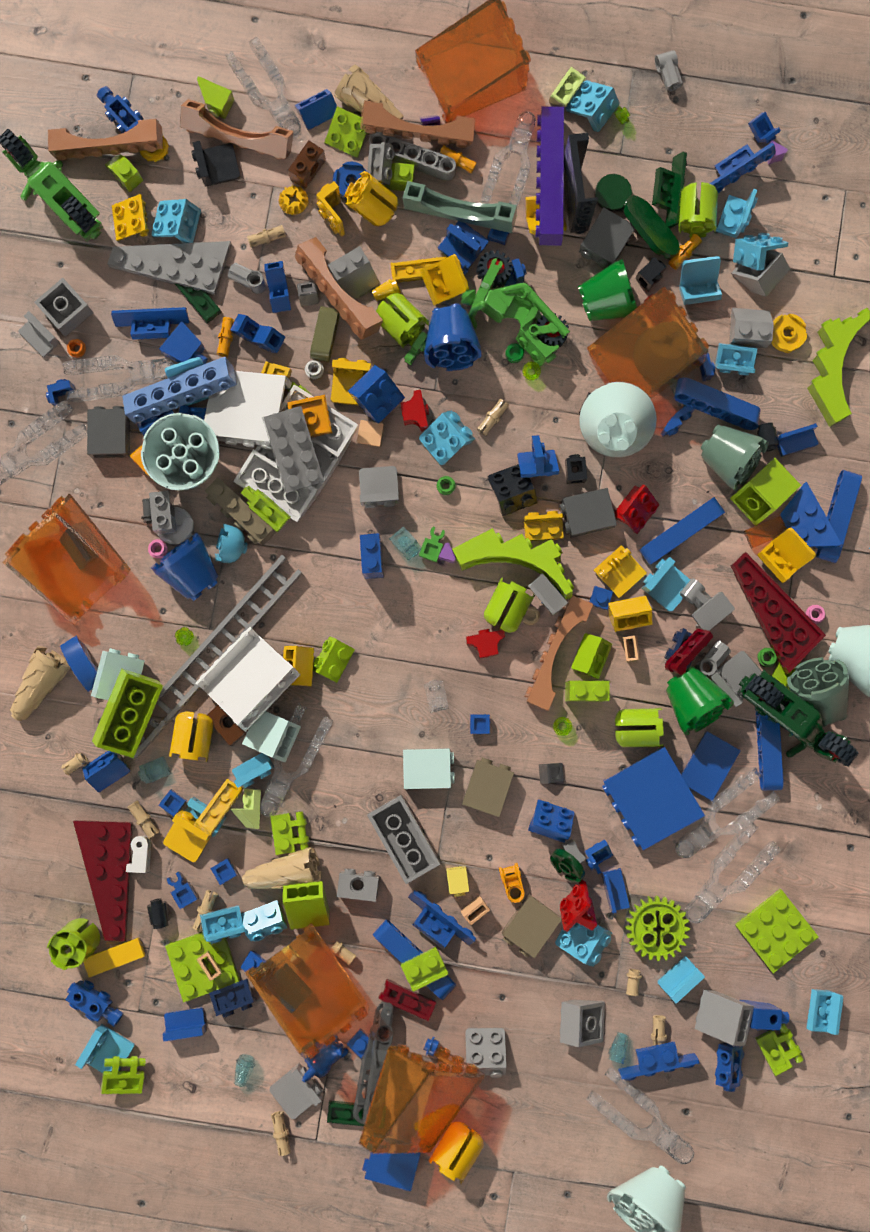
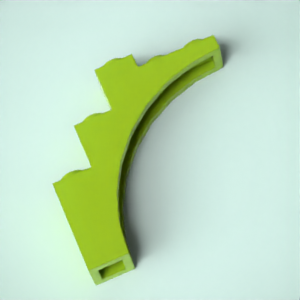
[807,308,870,427]
[452,528,574,600]

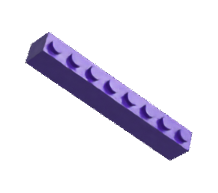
[535,106,564,246]

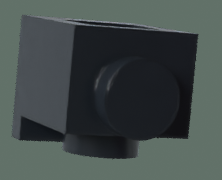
[636,257,666,292]
[565,454,587,484]

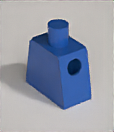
[159,321,208,364]
[739,999,789,1030]

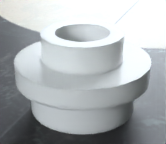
[305,360,324,379]

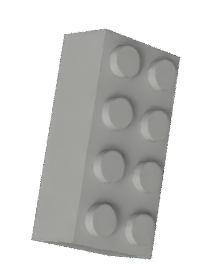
[262,406,324,493]
[367,794,440,884]

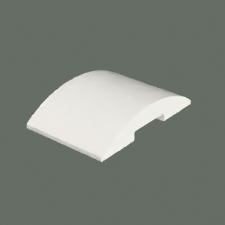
[233,385,359,522]

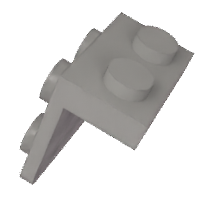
[359,466,399,508]
[711,651,762,707]
[465,1028,506,1078]
[269,1063,324,1119]

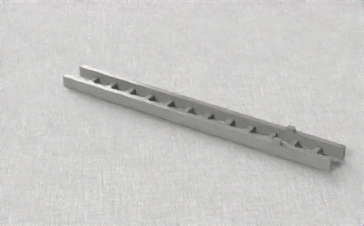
[133,555,303,760]

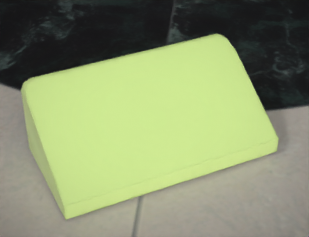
[549,67,586,108]

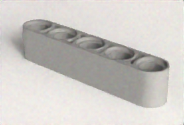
[369,132,456,181]

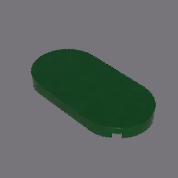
[623,195,680,259]

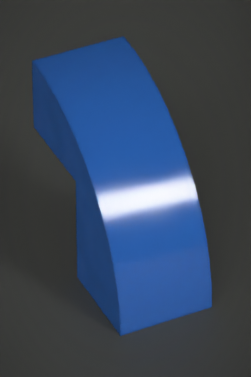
[264,261,291,313]
[230,314,286,353]
[60,635,98,692]

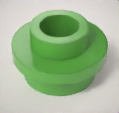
[436,476,455,495]
[757,648,777,667]

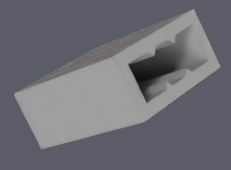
[695,990,754,1046]

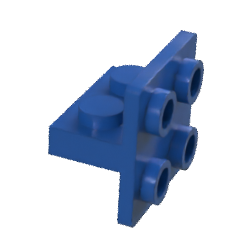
[438,221,489,269]
[517,435,559,478]
[528,799,574,843]

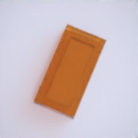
[744,516,786,549]

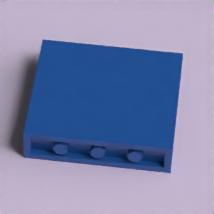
[602,746,705,850]

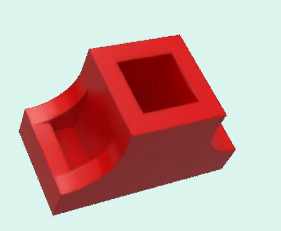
[400,389,429,432]
[466,629,505,659]

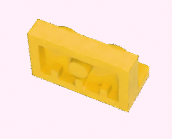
[524,511,564,541]

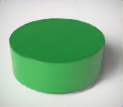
[505,343,524,363]

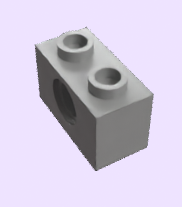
[149,491,177,534]
[337,868,379,902]

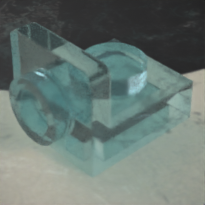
[389,526,422,561]
[138,756,171,784]

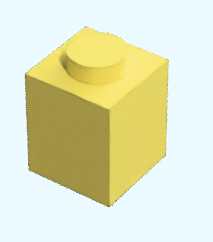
[446,866,469,897]

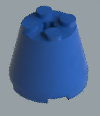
[424,303,482,371]
[151,533,218,601]

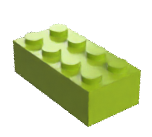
[92,668,163,758]

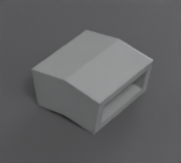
[561,839,586,864]

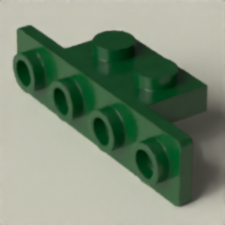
[652,151,687,228]

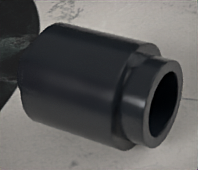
[757,422,779,452]
[147,898,170,929]

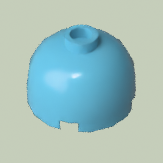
[215,524,248,563]

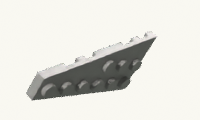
[107,241,232,295]

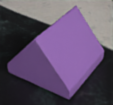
[767,141,788,165]
[438,542,456,563]

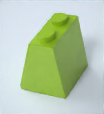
[730,458,801,526]

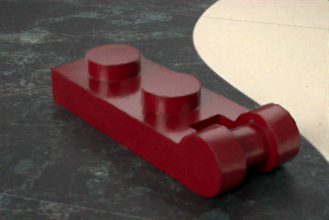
[665,628,714,675]
[378,979,437,1021]

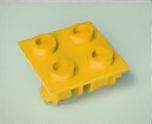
[112,194,149,241]
[593,545,647,598]

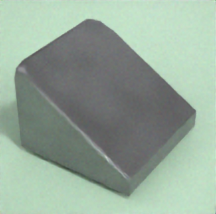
[297,281,319,307]
[539,763,564,784]

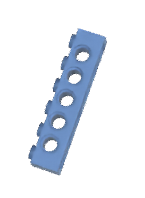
[122,357,237,424]

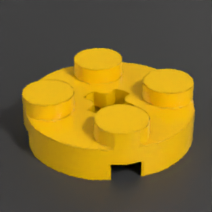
[771,314,807,353]

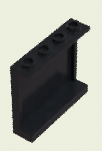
[564,132,598,234]

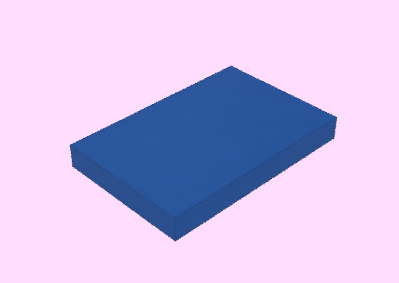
[681,731,741,801]

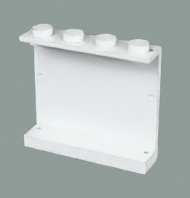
[204,371,292,449]
[196,627,300,732]

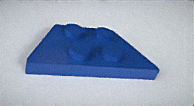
[780,482,842,548]

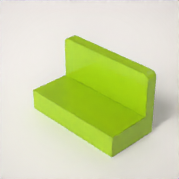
[571,633,612,679]

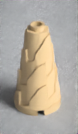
[334,64,404,121]
[10,646,70,721]
[242,847,321,889]

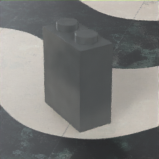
[579,208,635,269]
[87,406,130,458]
[559,488,617,538]

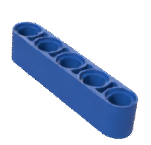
[674,377,761,430]
[816,470,862,563]
[639,497,725,565]
[755,707,783,791]
[373,919,457,1000]

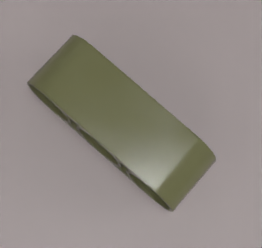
[310,306,340,362]

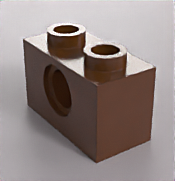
[288,140,326,189]
[207,705,249,746]

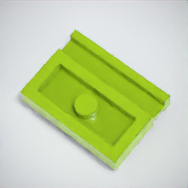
[400,947,449,992]

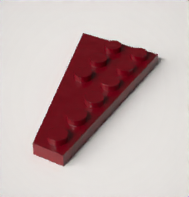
[731,552,826,674]
[73,820,133,941]

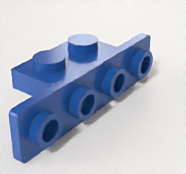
[709,142,776,193]
[111,307,189,340]
[408,890,476,949]
[618,1042,699,1081]

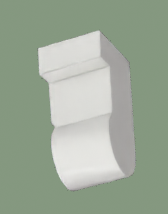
[126,835,151,873]

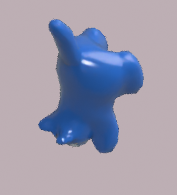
[302,1034,348,1082]

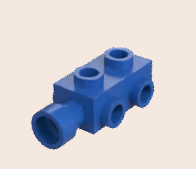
[97,86,144,134]
[65,980,124,1027]
[715,1043,744,1092]

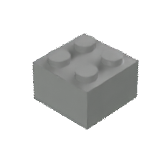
[34,278,94,337]

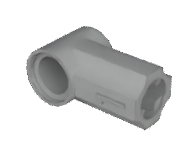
[655,50,683,92]
[228,263,266,294]
[680,578,712,609]
[695,641,731,676]

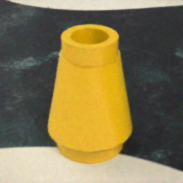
[372,279,401,301]

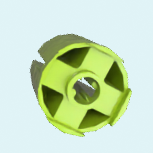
[678,182,718,238]
[376,293,429,348]
[484,578,535,633]
[615,708,663,747]
[47,918,100,970]

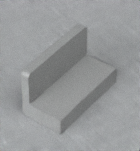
[18,311,60,357]
[528,573,568,615]
[692,592,735,631]

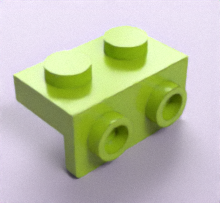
[313,636,355,683]

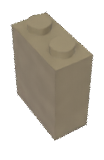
[462,757,514,817]
[501,893,562,958]

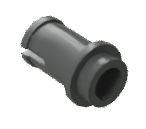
[141,498,152,524]

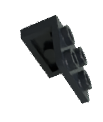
[191,141,240,187]
[488,464,538,516]

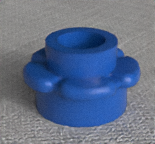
[423,1037,440,1056]

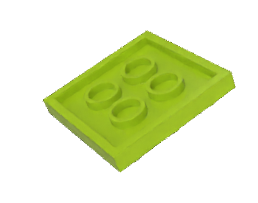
[735,889,819,973]
[165,932,240,1002]

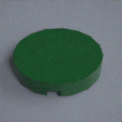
[595,174,632,212]
[550,849,585,883]

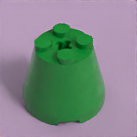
[578,259,639,321]
[666,666,734,736]

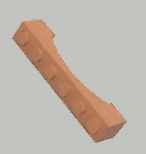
[180,99,294,159]
[360,101,475,148]
[48,119,163,161]
[295,237,383,340]
[524,596,593,711]

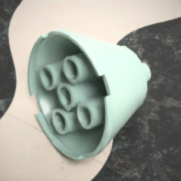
[580,382,657,457]
[141,413,219,490]
[829,625,870,697]
[607,1166,686,1232]

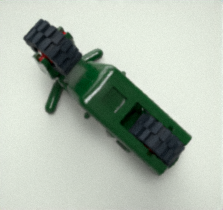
[737,670,859,767]

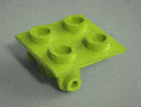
[324,106,369,158]

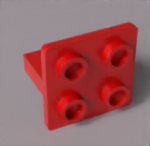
[614,484,659,534]
[560,880,597,932]

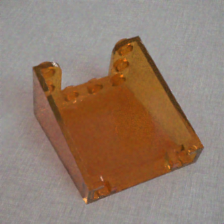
[415,0,531,124]
[587,286,709,398]
[2,494,131,626]
[245,923,370,1059]
[359,1044,485,1154]

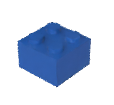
[348,365,405,424]

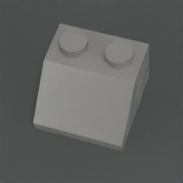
[328,246,380,300]
[731,250,790,297]
[729,308,773,348]
[560,1000,605,1048]

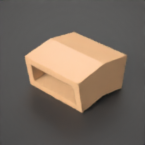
[357,420,384,447]
[623,636,640,662]
[461,895,490,925]
[196,951,222,981]

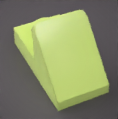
[231,789,261,829]

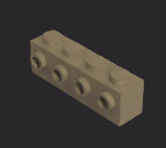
[205,477,276,546]

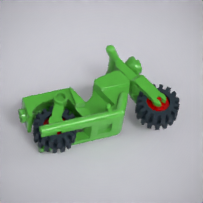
[0,129,103,242]
[461,250,570,367]

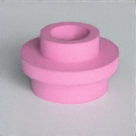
[148,539,168,559]
[805,605,825,624]

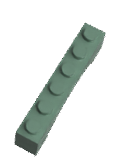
[402,181,517,233]

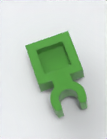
[404,331,427,366]
[419,526,445,563]

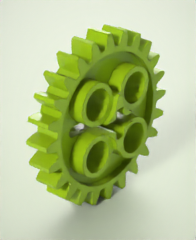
[625,895,690,961]

